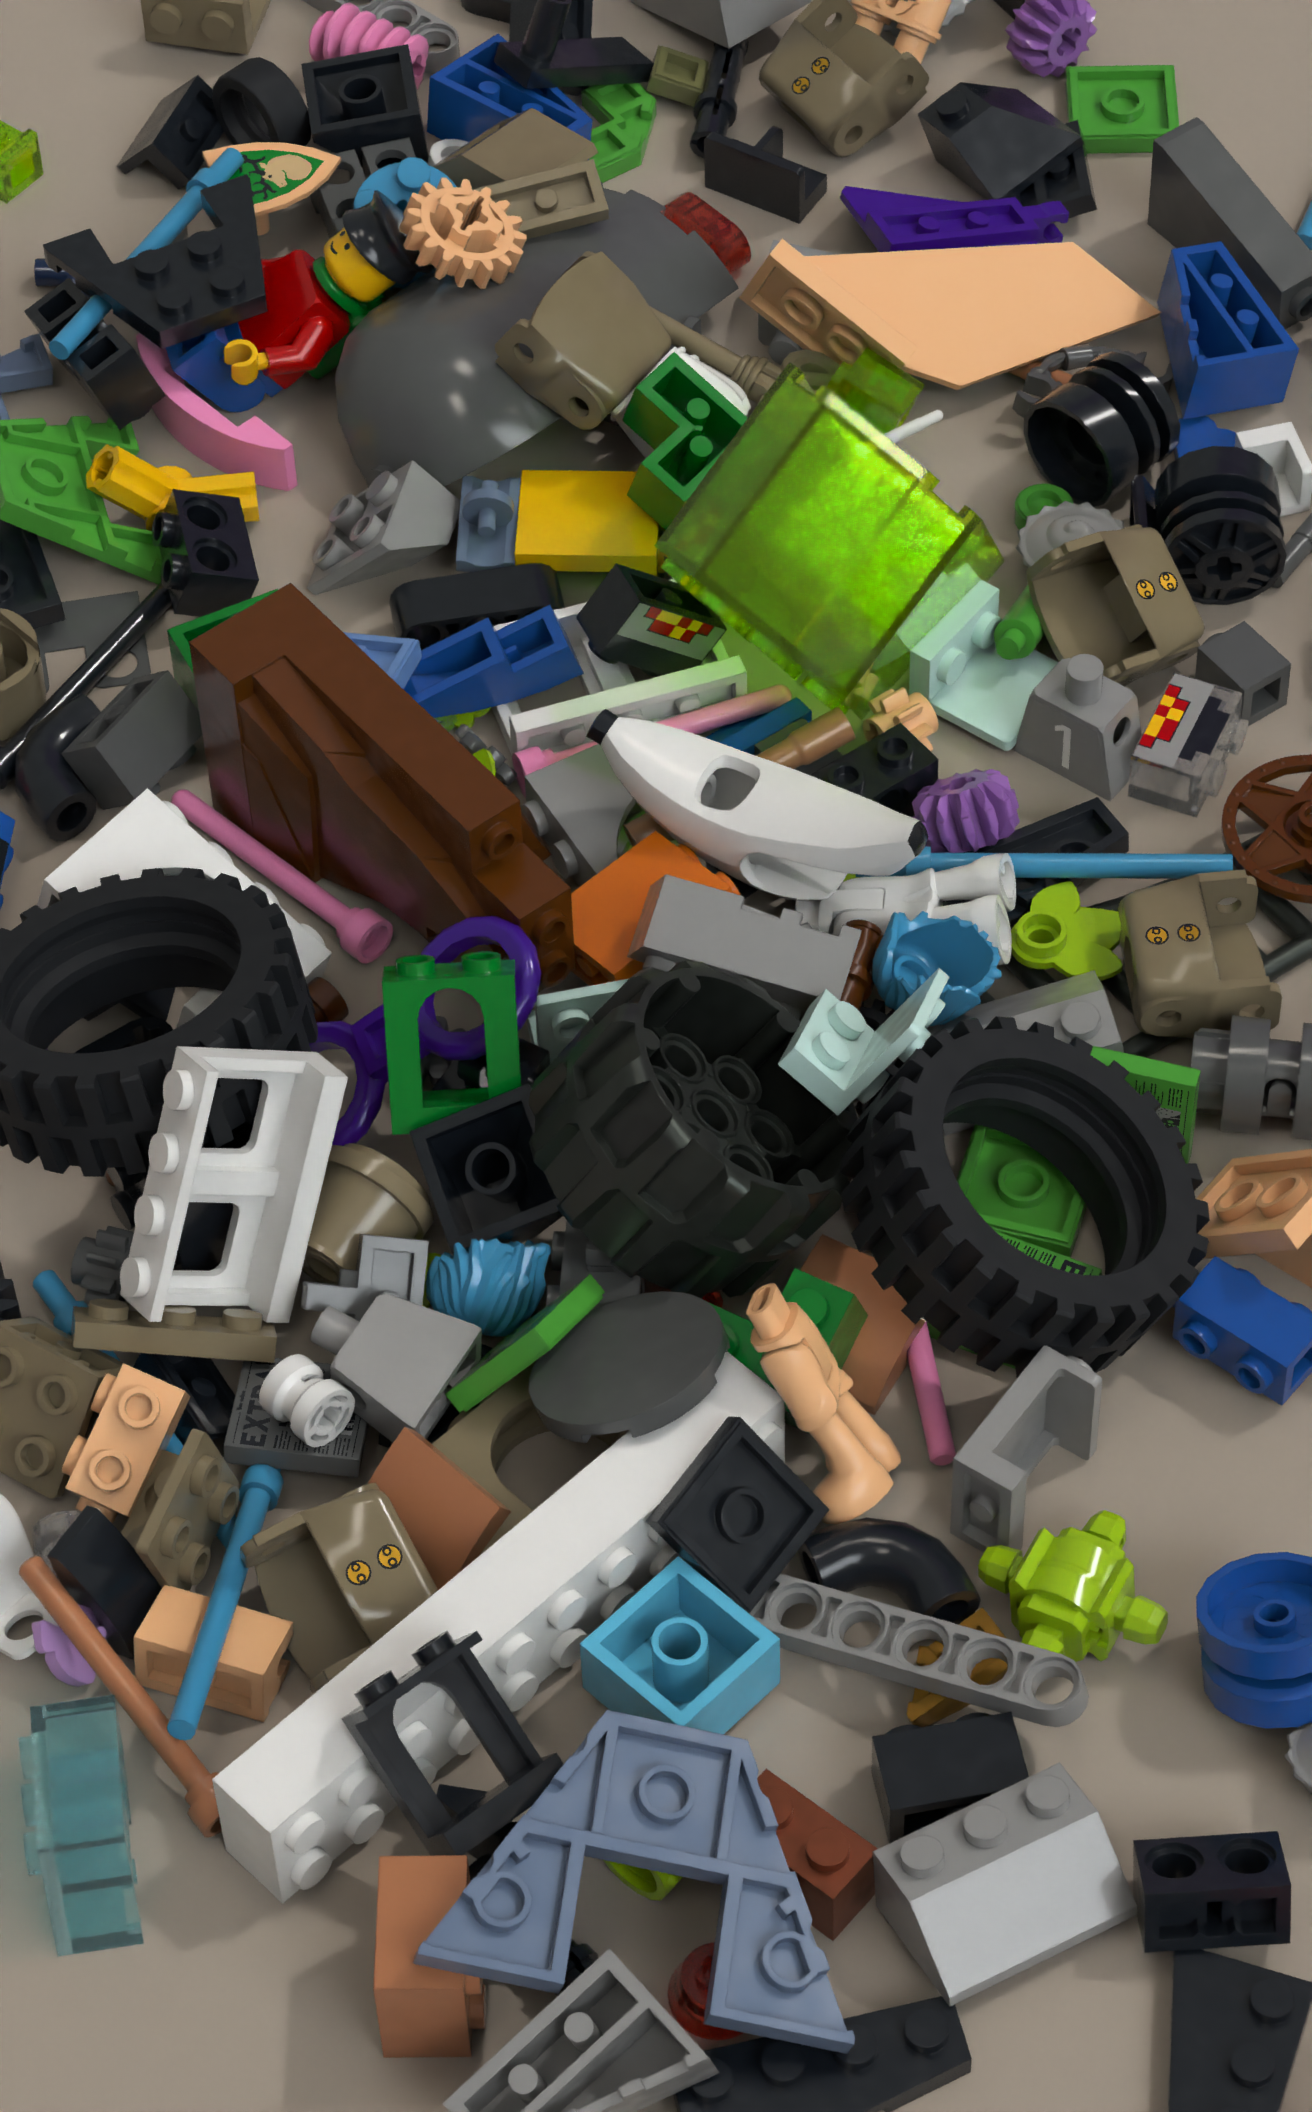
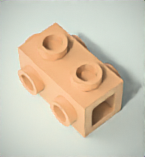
[62,1363,190,1524]

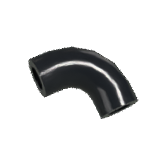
[15,694,101,842]
[798,1517,981,1624]

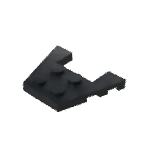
[43,174,268,349]

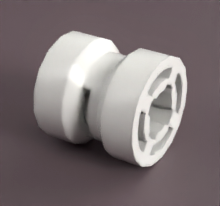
[259,1354,355,1448]

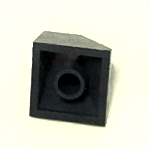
[301,44,429,169]
[918,82,1084,200]
[409,1083,563,1255]

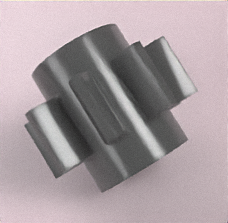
[71,1226,134,1305]

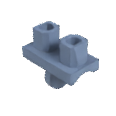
[456,476,521,572]

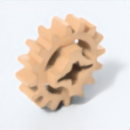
[399,177,527,289]

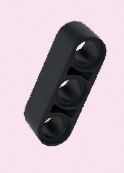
[389,563,565,650]

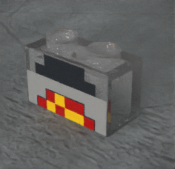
[1128,672,1248,818]

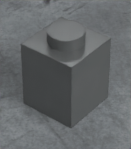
[1195,621,1291,731]

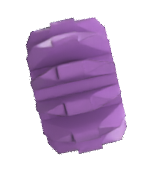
[1005,0,1097,78]
[912,769,1020,853]

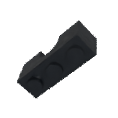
[24,278,166,430]

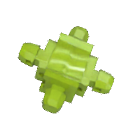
[978,1510,1168,1662]

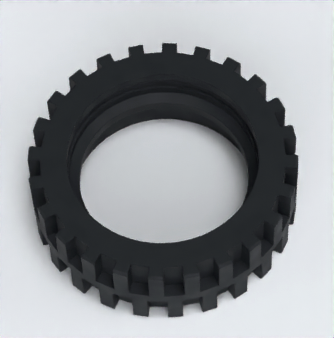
[0,868,318,1177]
[840,1016,1210,1378]

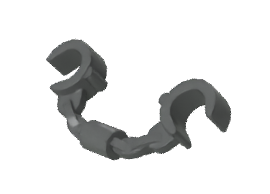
[1012,343,1174,418]

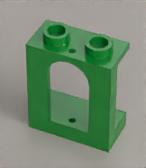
[382,951,521,1135]

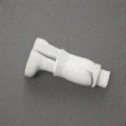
[795,853,1016,965]

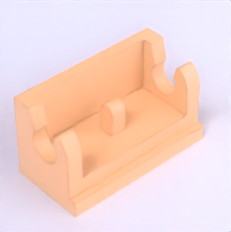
[134,1584,293,1722]

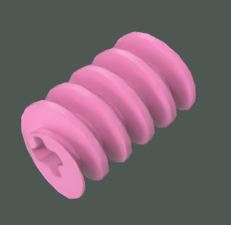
[309,3,429,90]

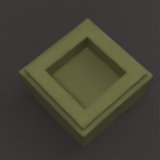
[646,45,709,107]

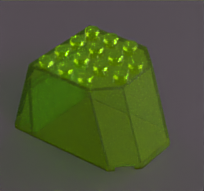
[655,362,1005,720]

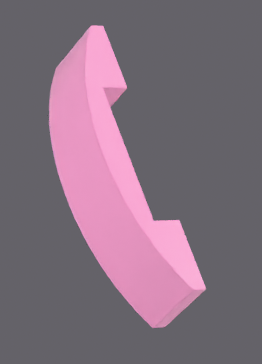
[136,333,297,491]

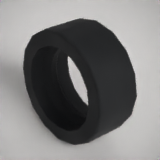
[212,57,311,146]

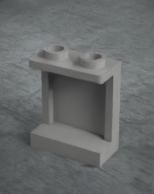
[950,1346,1102,1553]

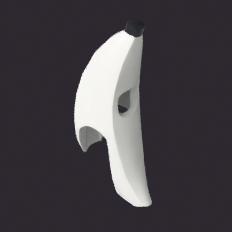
[586,709,928,901]

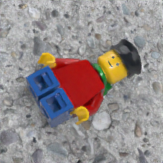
[166,190,435,412]

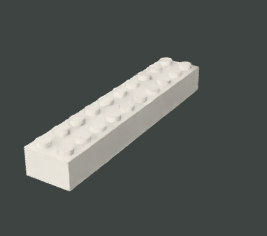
[212,1352,785,1904]

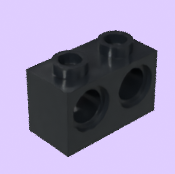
[152,489,259,617]
[1133,1831,1291,1953]

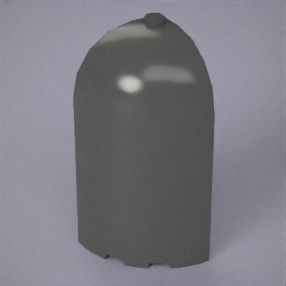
[335,182,739,487]

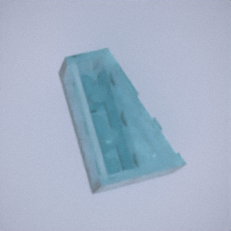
[19,1694,144,1957]

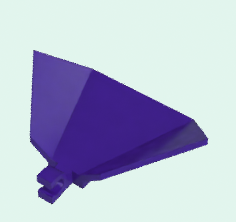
[840,186,1070,252]

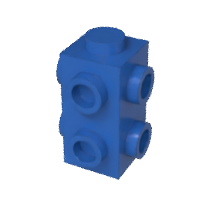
[1172,1256,1312,1406]

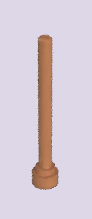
[19,1556,222,1838]

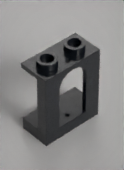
[342,1631,564,1856]

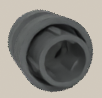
[1191,1015,1312,1140]

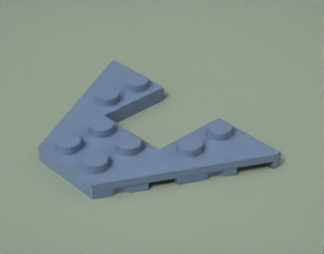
[413,1710,855,2054]

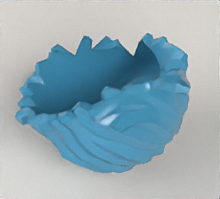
[872,911,1002,1026]
[426,1238,551,1337]

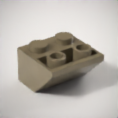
[432,108,599,189]

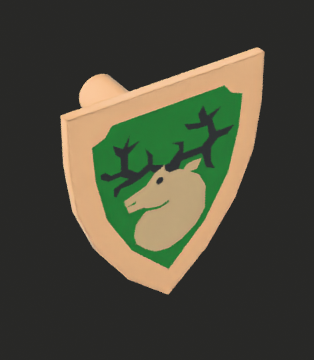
[202,142,341,236]

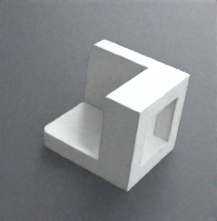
[1235,422,1312,517]

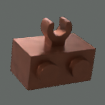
[757,1768,878,1941]

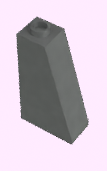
[1148,117,1312,329]

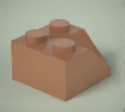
[373,1855,486,2058]

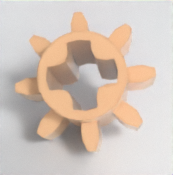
[863,687,939,751]

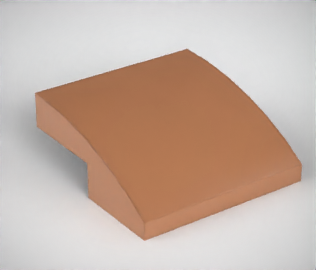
[800,1234,926,1415]
[368,1427,512,1590]

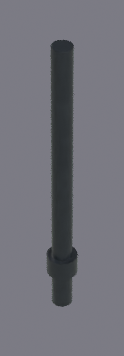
[0,582,172,789]

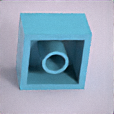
[580,1556,780,1735]

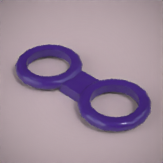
[309,916,541,1146]

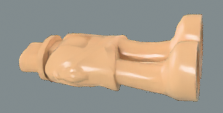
[746,1283,901,1524]

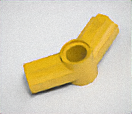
[86,444,260,531]

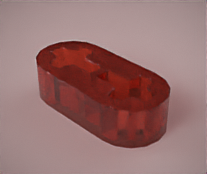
[664,192,751,274]

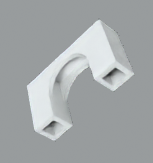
[37,788,332,1028]

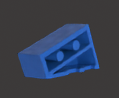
[427,33,593,160]
[1157,241,1299,420]

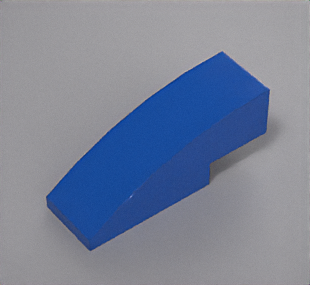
[404,605,584,718]

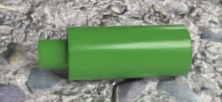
[994,584,1045,660]

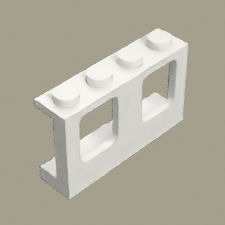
[491,573,747,755]
[120,1046,348,1323]

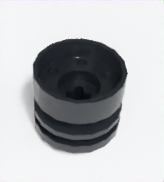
[1023,351,1180,507]
[1154,446,1287,605]

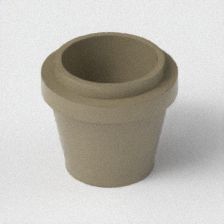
[302,1143,434,1284]

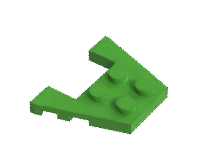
[0,416,163,584]

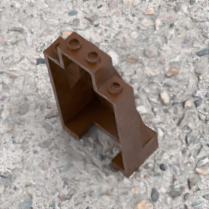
[189,583,576,993]

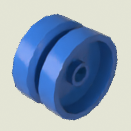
[1196,1552,1312,1729]

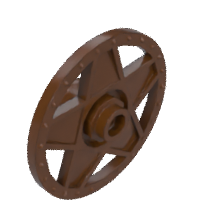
[1221,754,1312,904]

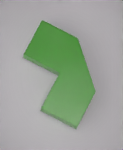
[581,83,656,183]

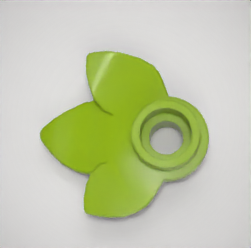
[1011,881,1123,981]

